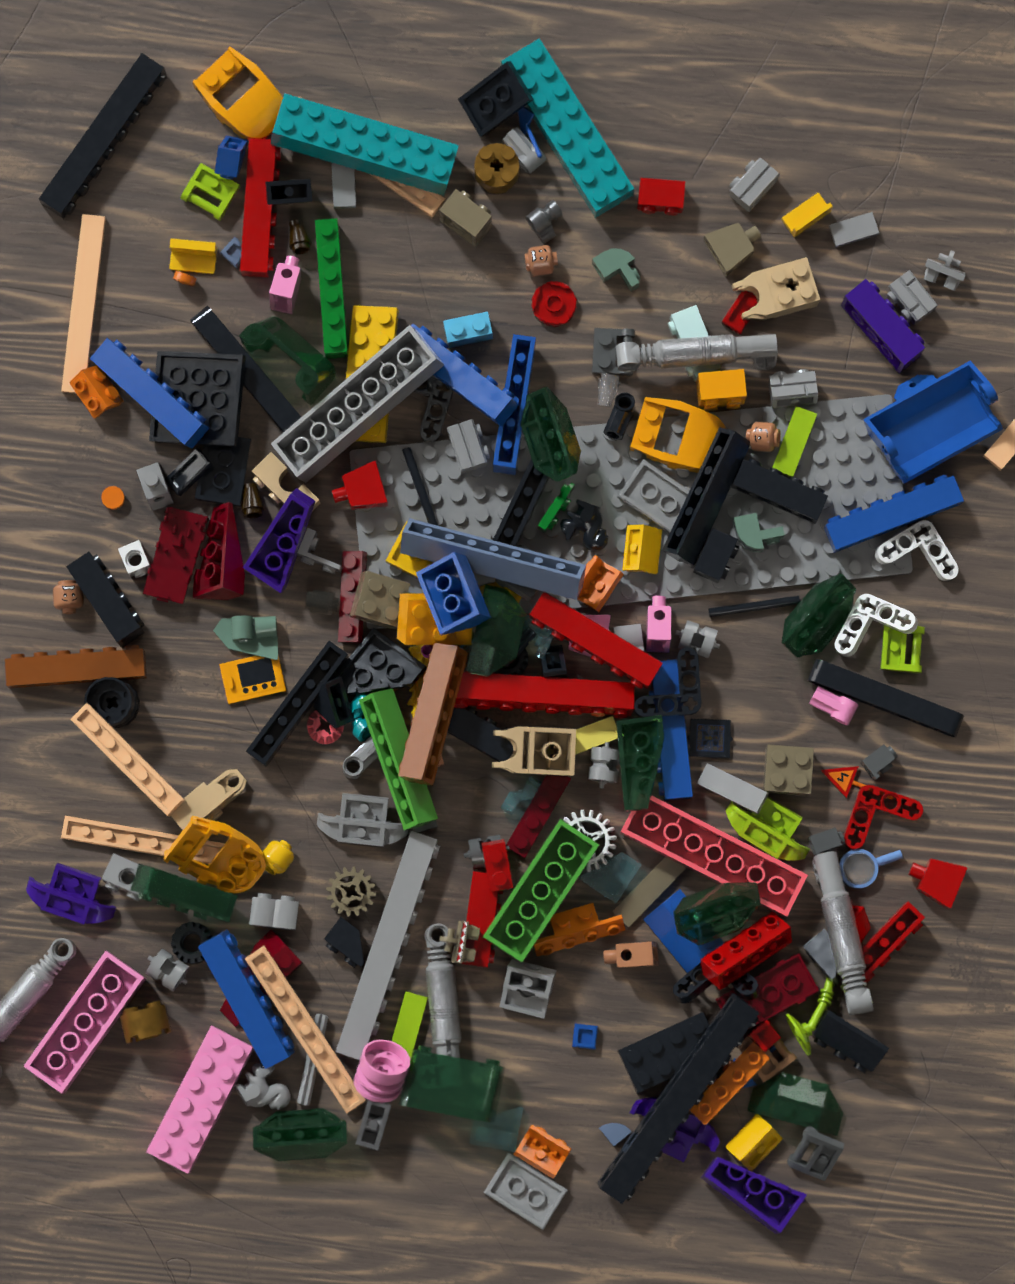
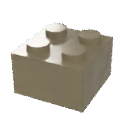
[439,189,492,248]
[349,571,410,629]
[763,745,814,796]

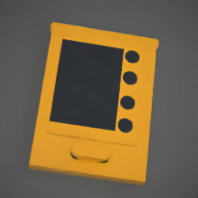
[219,655,287,704]

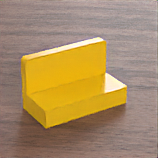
[781,192,833,238]
[170,238,217,274]
[622,524,662,574]
[725,1114,783,1172]

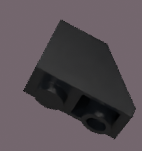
[324,917,364,968]

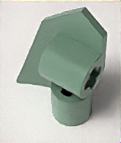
[213,616,278,660]

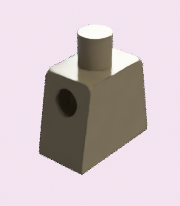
[703,223,761,277]

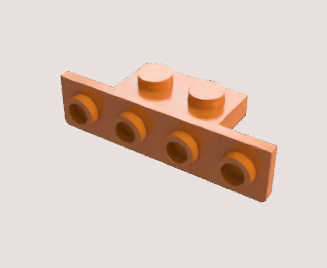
[534,903,625,956]
[690,1042,770,1125]

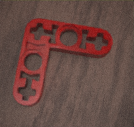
[843,785,923,849]

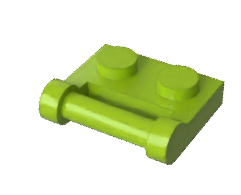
[180,163,240,221]
[880,625,925,673]

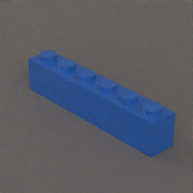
[411,324,518,426]
[493,334,536,475]
[90,338,209,449]
[824,475,964,553]
[649,659,693,801]
[198,929,295,1069]

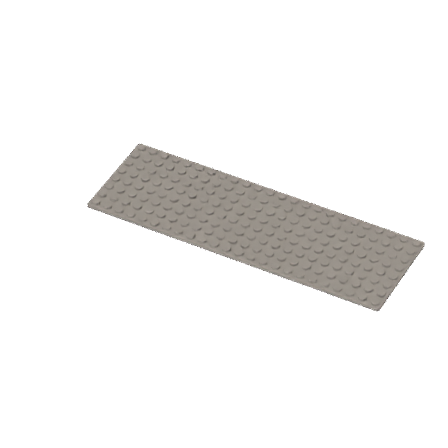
[349,394,913,630]

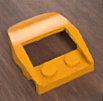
[193,47,283,141]
[630,397,726,473]
[164,816,266,893]

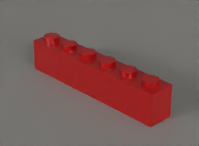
[240,138,281,278]
[529,592,663,689]

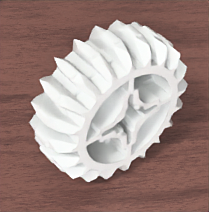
[564,810,617,872]

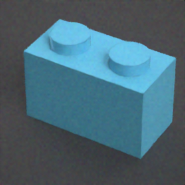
[443,311,493,348]

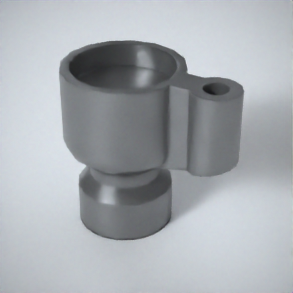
[525,200,563,244]

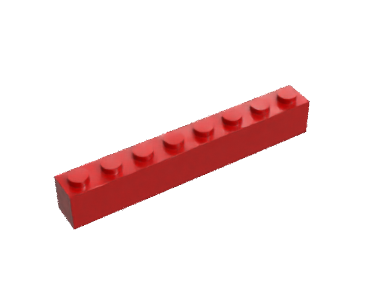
[454,672,634,718]

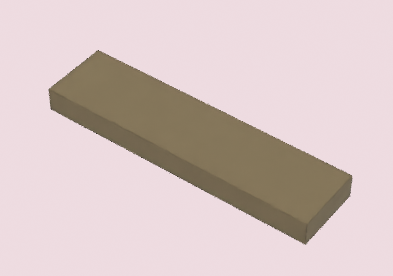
[612,857,687,928]

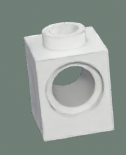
[118,540,150,578]

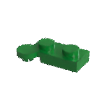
[537,482,575,533]

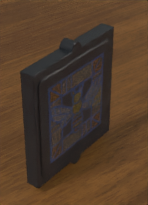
[688,718,733,758]

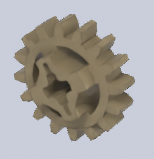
[326,867,376,917]

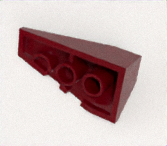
[193,502,245,600]
[220,929,303,1027]

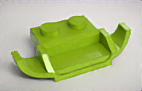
[726,796,810,860]

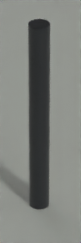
[402,447,439,526]
[708,595,800,617]

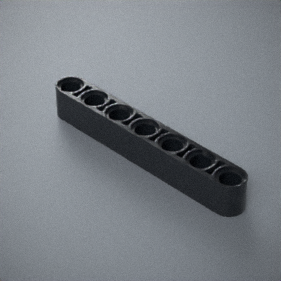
[190,306,301,433]
[807,659,964,737]

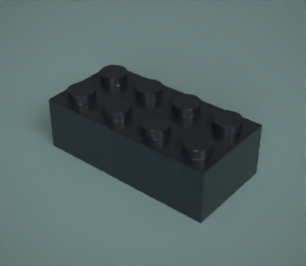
[66,551,145,648]
[617,1012,709,1093]

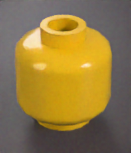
[263,840,294,875]

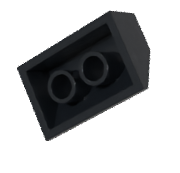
[811,1011,889,1074]

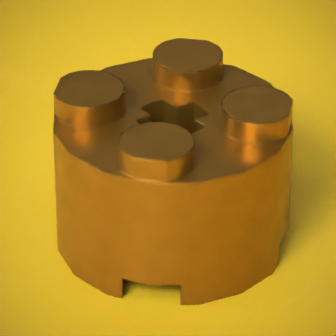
[474,143,520,194]
[119,1001,172,1044]

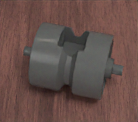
[463,834,510,869]

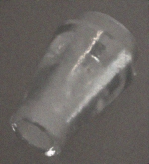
[597,373,620,407]

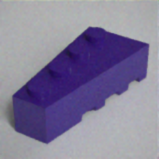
[243,488,315,593]
[701,1157,807,1234]

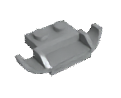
[317,793,409,846]

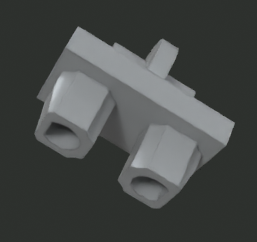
[924,250,966,291]

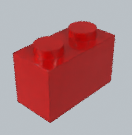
[637,178,685,216]
[481,839,513,892]

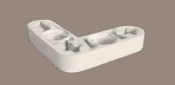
[875,520,958,581]
[835,594,918,657]

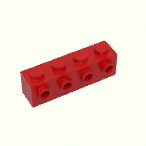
[861,901,925,983]
[701,911,792,990]

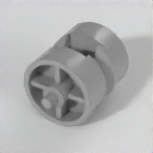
[676,620,720,658]
[588,742,621,789]
[146,949,190,992]

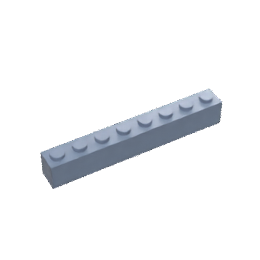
[400,518,586,600]

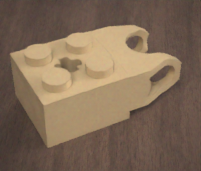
[732,257,820,320]
[492,726,576,776]
[171,769,247,830]

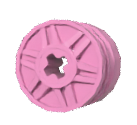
[354,1040,410,1103]

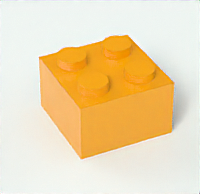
[696,369,747,411]

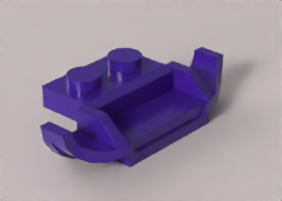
[26,863,116,924]
[630,1097,719,1162]

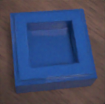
[572,1024,598,1049]

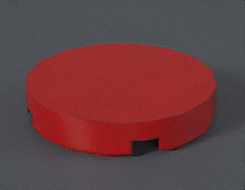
[532,281,577,327]

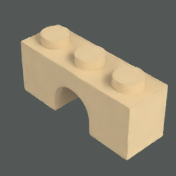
[252,452,320,511]

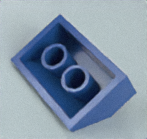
[416,552,491,635]
[643,889,724,973]

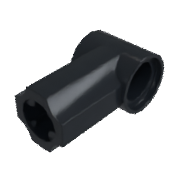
[604,392,635,441]

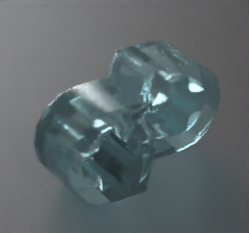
[500,776,542,815]

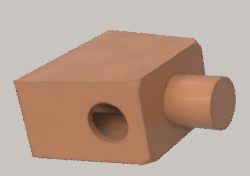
[604,942,659,968]

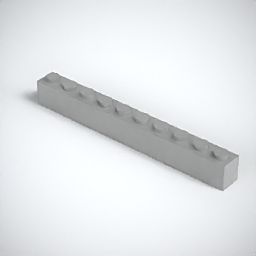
[336,831,440,1060]

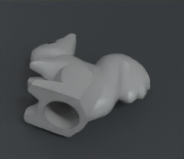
[234,1063,291,1110]

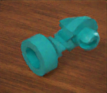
[350,694,371,742]

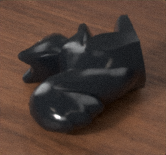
[560,499,609,551]

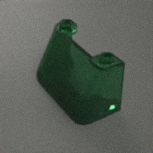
[239,316,336,406]
[399,1045,505,1123]

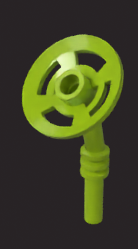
[785,978,834,1056]

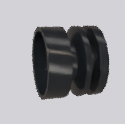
[84,677,140,728]

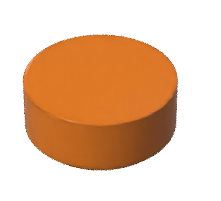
[173,271,197,287]
[101,486,125,510]

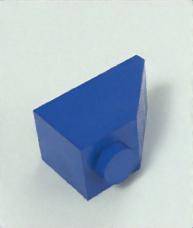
[215,136,248,179]

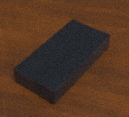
[165,448,213,496]

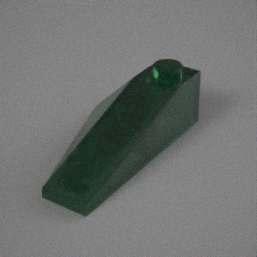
[616,715,665,812]

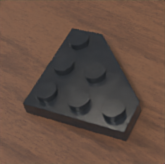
[330,628,427,696]

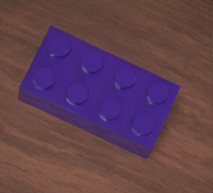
[841,279,925,374]

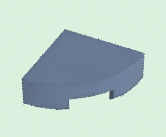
[220,237,242,269]
[599,1123,632,1146]

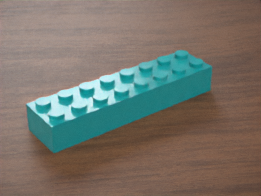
[501,38,635,218]
[270,93,459,196]

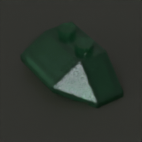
[520,387,581,482]
[781,573,856,658]
[466,584,526,677]
[673,882,761,945]
[747,1072,843,1136]
[253,1108,347,1161]

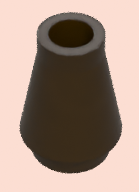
[289,219,311,255]
[241,483,264,519]

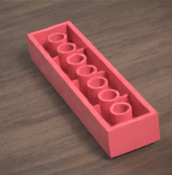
[620,791,808,918]

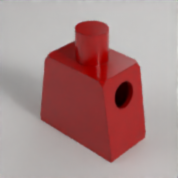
[332,460,388,510]
[908,859,967,909]

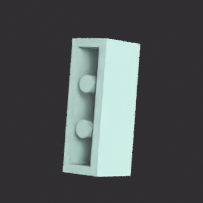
[668,305,721,381]

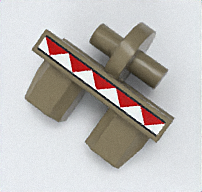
[439,921,480,964]

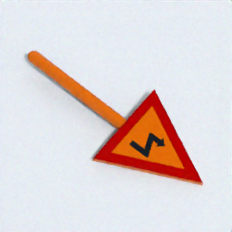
[821,766,894,800]

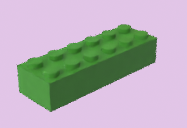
[483,819,599,963]

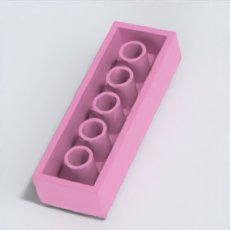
[24,951,146,1094]
[146,1026,254,1173]

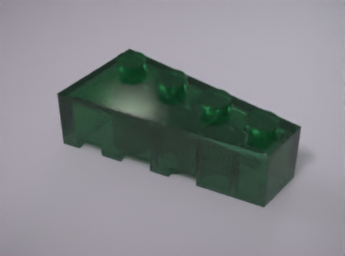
[130,864,237,922]

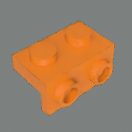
[70,365,124,418]
[577,555,624,613]
[513,1125,571,1179]

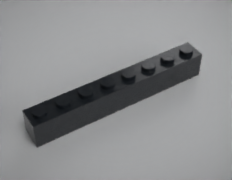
[39,53,166,219]

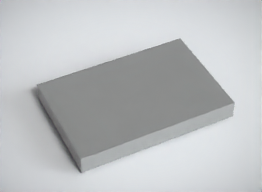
[617,459,689,533]
[484,1152,568,1230]

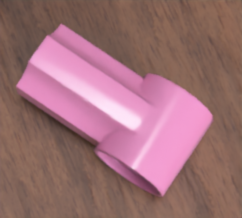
[809,686,859,726]

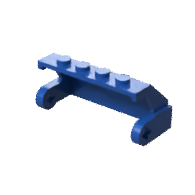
[863,360,1003,484]

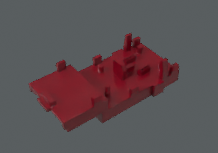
[143,506,208,605]
[715,954,819,1029]

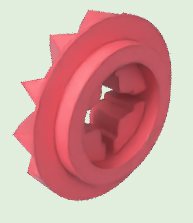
[307,710,344,744]

